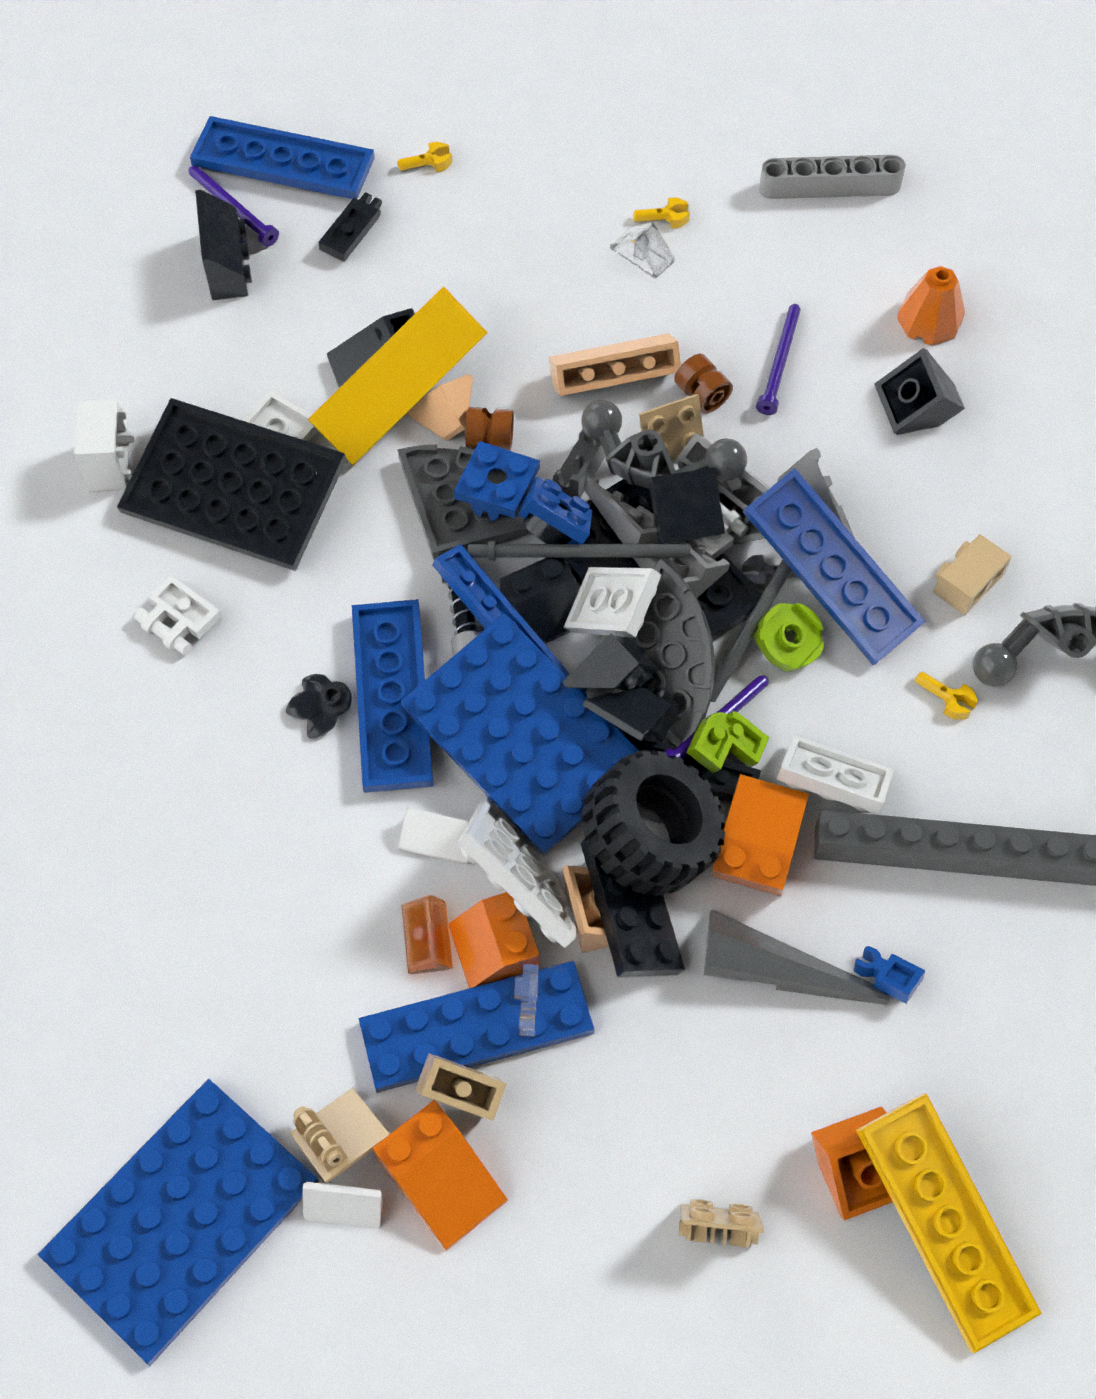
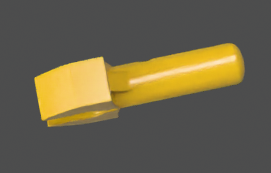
[397,141,452,172]
[633,197,690,229]
[915,672,978,719]

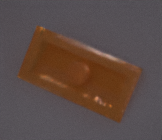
[401,895,453,975]

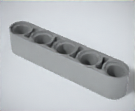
[759,155,906,199]

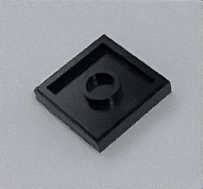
[648,467,725,544]

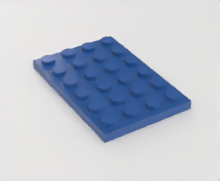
[401,613,639,856]
[37,1078,319,1366]

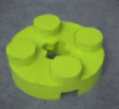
[754,602,824,672]

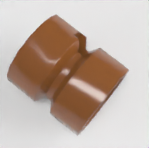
[674,353,733,414]
[465,407,514,451]

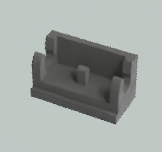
[552,428,606,498]

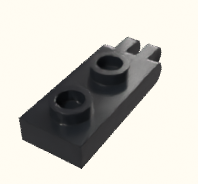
[318,192,382,262]

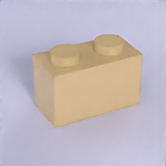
[933,534,1012,615]
[415,1053,507,1121]

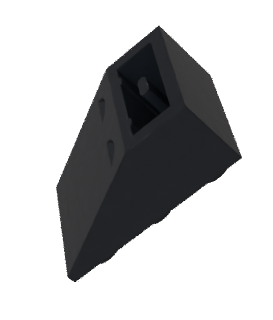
[326,308,415,388]

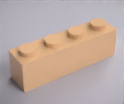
[549,333,681,396]

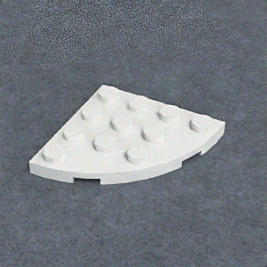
[458,797,576,948]

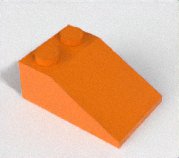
[711,774,809,896]
[372,1100,508,1251]

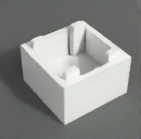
[74,399,135,492]

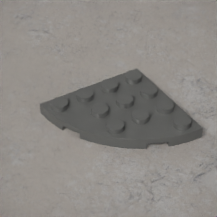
[397,445,531,560]
[590,559,715,747]

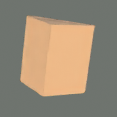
[562,865,609,953]

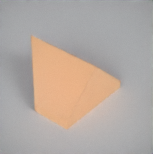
[406,374,473,441]

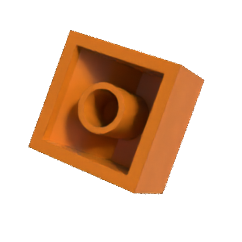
[448,892,540,988]
[811,1106,893,1221]

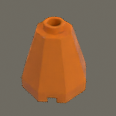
[897,266,965,346]

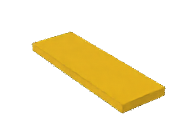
[307,286,488,466]
[856,1093,1042,1353]

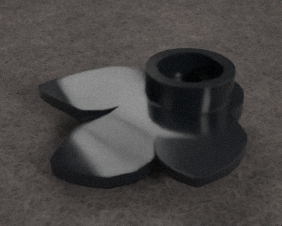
[286,674,352,739]

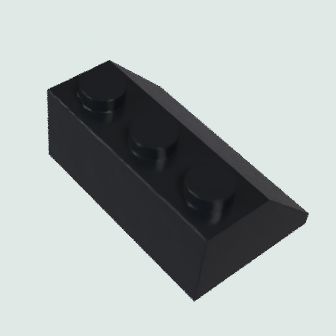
[195,189,252,300]

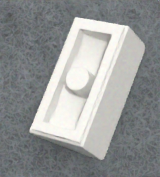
[398,808,469,865]
[303,1182,385,1228]

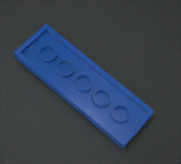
[190,116,375,199]
[743,468,926,665]
[352,599,434,793]
[358,961,595,1093]

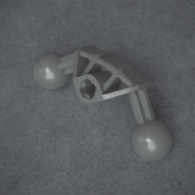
[581,400,747,489]
[973,603,1096,687]

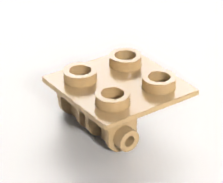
[639,394,704,461]
[290,1087,389,1184]
[679,1199,764,1248]

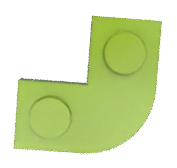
[686,711,769,773]

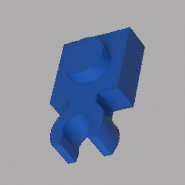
[853,946,925,1004]

